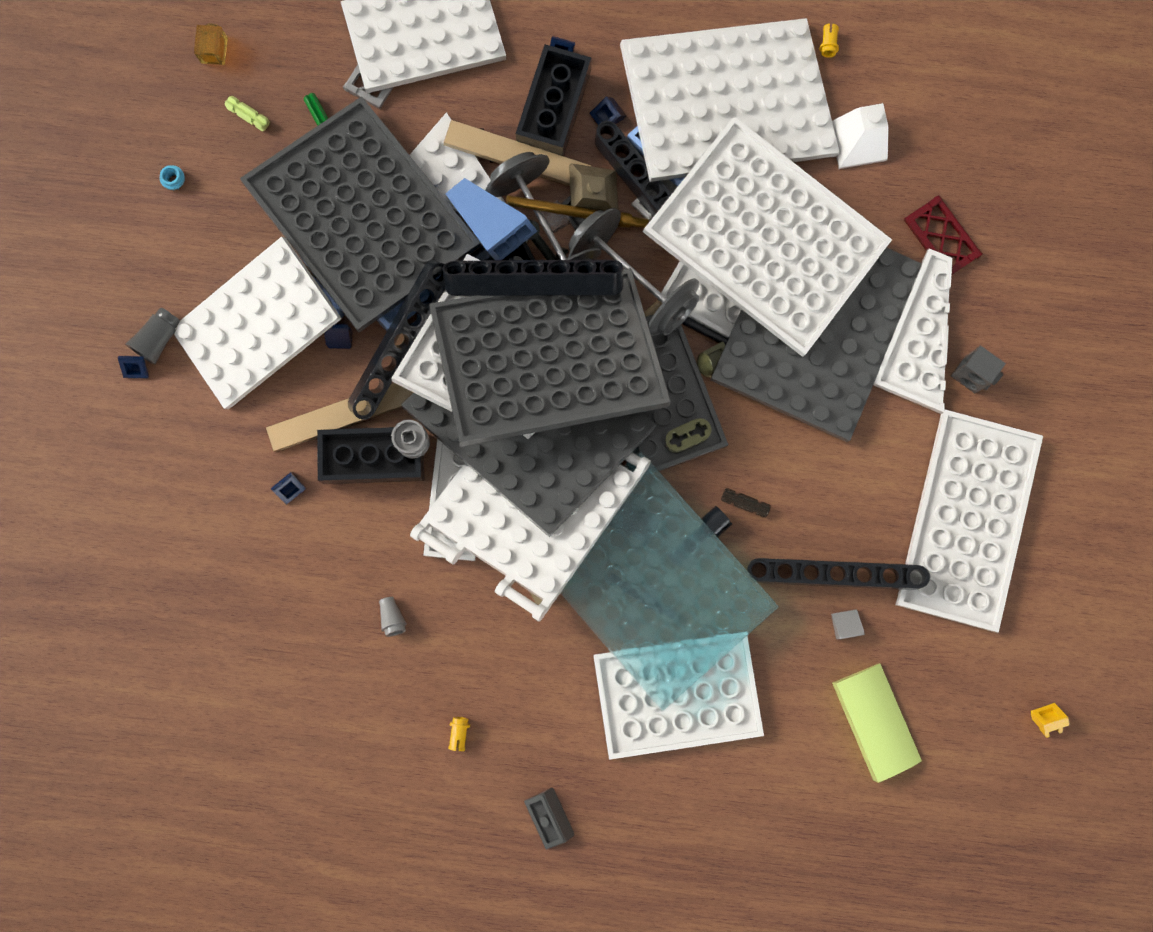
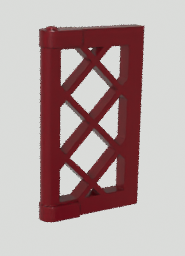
[904,195,983,275]

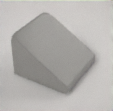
[831,609,865,639]

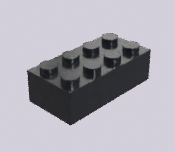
[515,44,592,156]
[317,427,425,484]

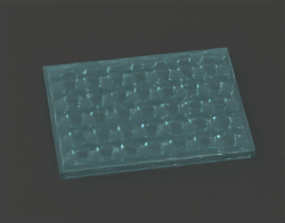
[561,452,779,711]

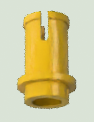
[819,24,839,58]
[448,717,470,751]

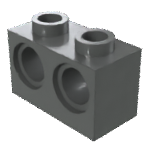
[951,345,1006,394]

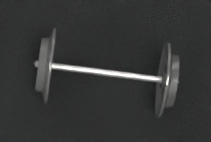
[485,152,602,260]
[568,208,699,337]

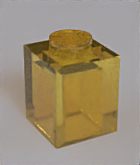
[194,23,228,65]

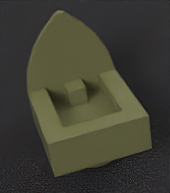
[696,342,725,377]

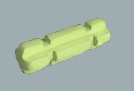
[225,96,270,131]

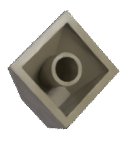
[569,163,618,212]

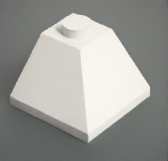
[832,103,888,169]

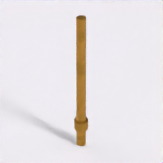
[506,195,649,228]

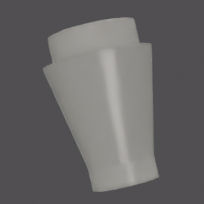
[379,597,407,637]

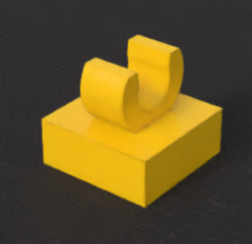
[1031,703,1069,738]

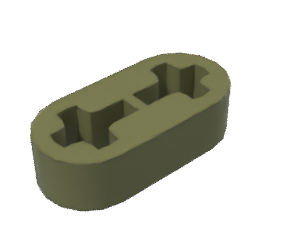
[665,418,711,453]

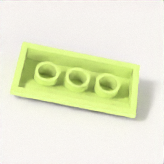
[832,663,922,783]

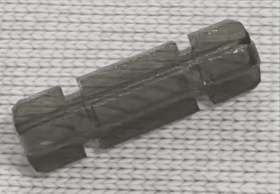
[721,488,771,517]

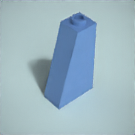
[446,178,537,260]

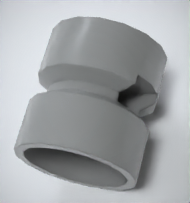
[391,420,430,458]

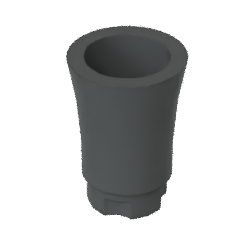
[125,308,180,365]

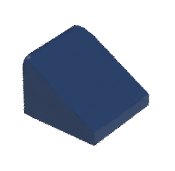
[590,96,626,125]
[324,324,353,349]

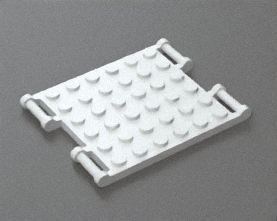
[410,452,651,621]

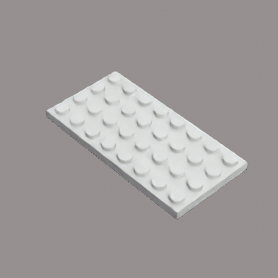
[896,410,1043,633]

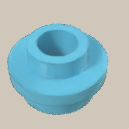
[159,165,185,190]

